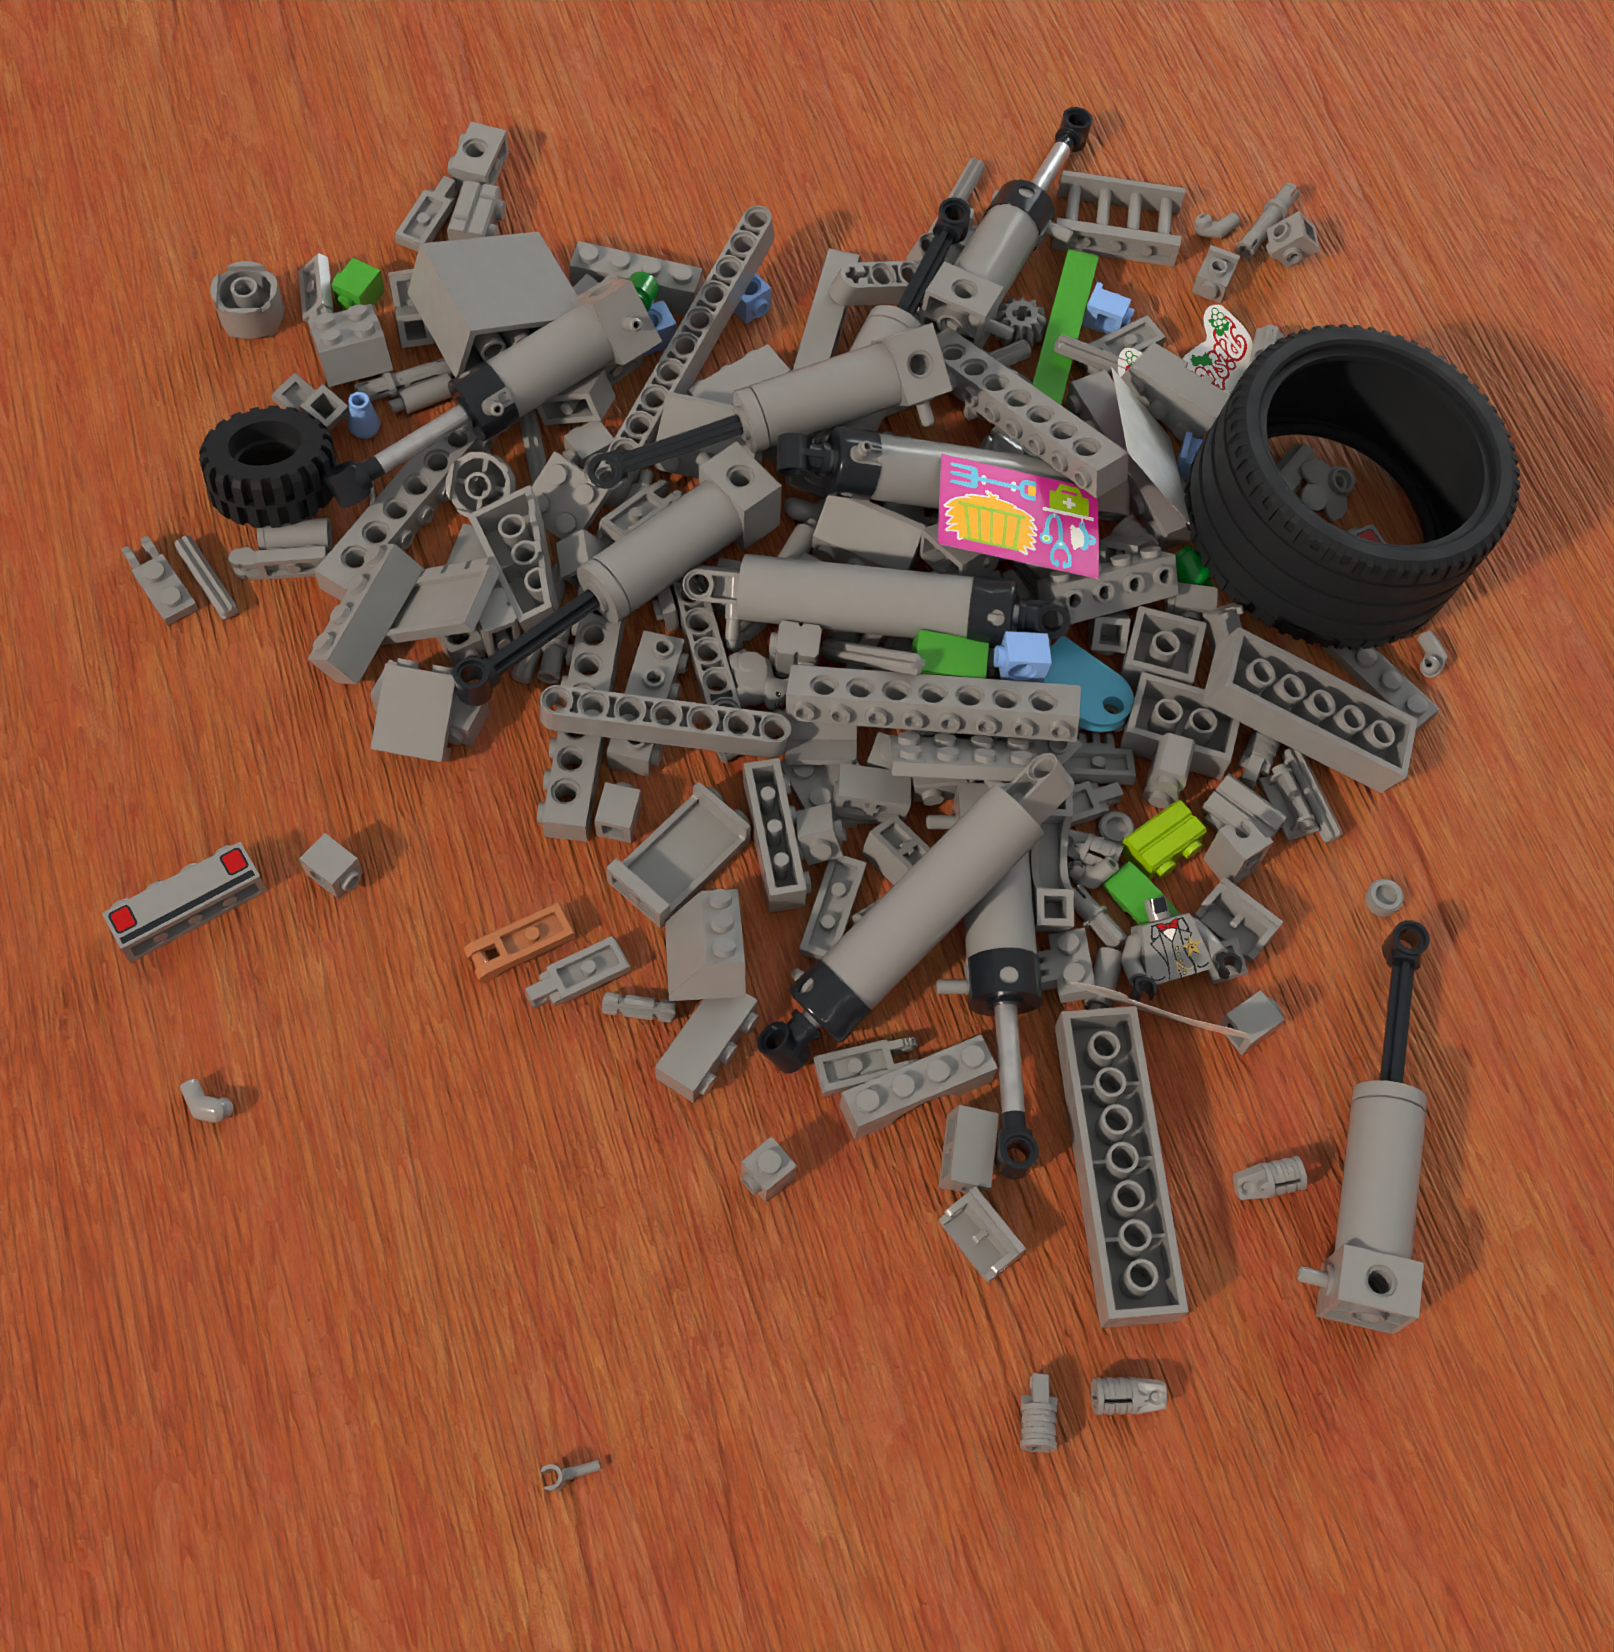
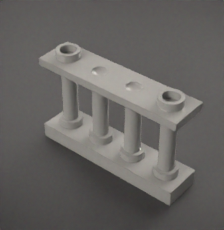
[1051,170,1186,267]

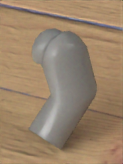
[1194,212,1240,238]
[1417,630,1447,678]
[1067,856,1119,889]
[180,1079,233,1123]

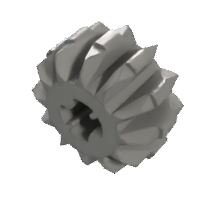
[995,296,1047,348]

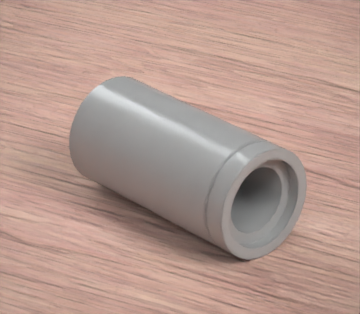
[257,518,333,552]

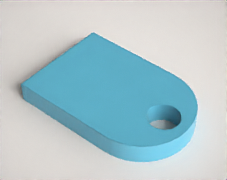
[1043,636,1134,732]

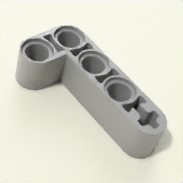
[829,233,950,306]

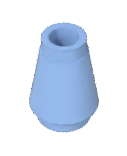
[347,392,381,439]

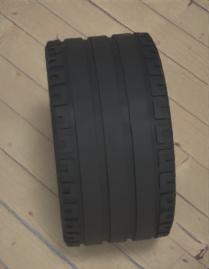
[1184,324,1520,650]

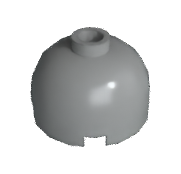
[445,452,516,518]

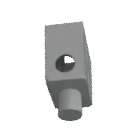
[919,524,999,577]

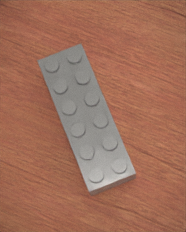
[1202,627,1418,793]

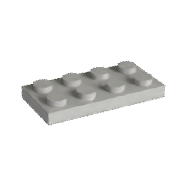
[889,732,1038,782]

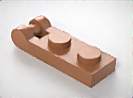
[464,902,575,983]

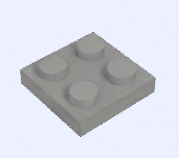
[531,451,612,540]

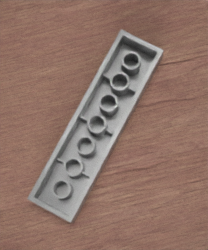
[1054,1006,1189,1328]

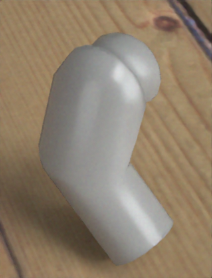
[783,497,827,523]

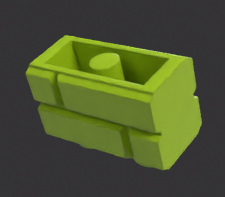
[1121,800,1207,880]

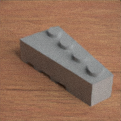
[468,485,559,632]

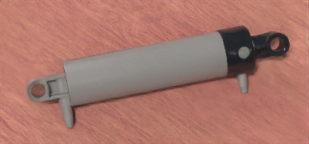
[776,426,1130,521]
[682,554,1071,677]
[757,753,1075,1074]

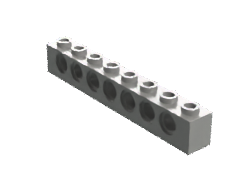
[936,327,1129,498]
[314,424,510,601]
[537,585,626,842]
[786,665,1081,742]

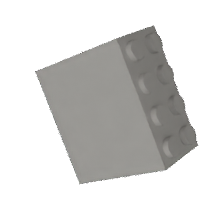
[407,232,577,378]

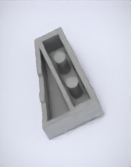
[1121,342,1233,441]

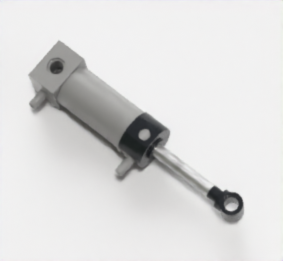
[919,107,1093,350]
[323,277,662,509]
[926,783,1043,1180]

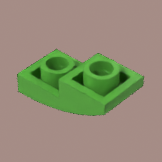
[1101,861,1179,924]

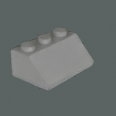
[655,391,763,479]
[811,495,926,571]
[665,889,746,1001]

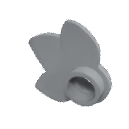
[1299,459,1355,522]

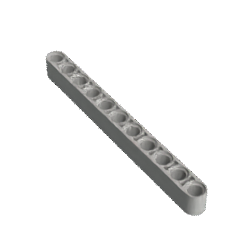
[595,205,775,508]

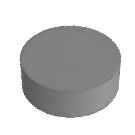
[1097,811,1135,845]
[1364,879,1404,917]

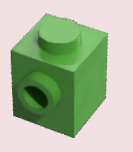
[331,258,385,311]

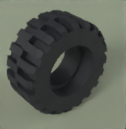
[199,406,337,528]

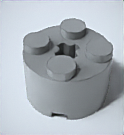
[210,261,285,339]

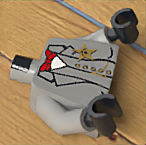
[1121,895,1242,1002]

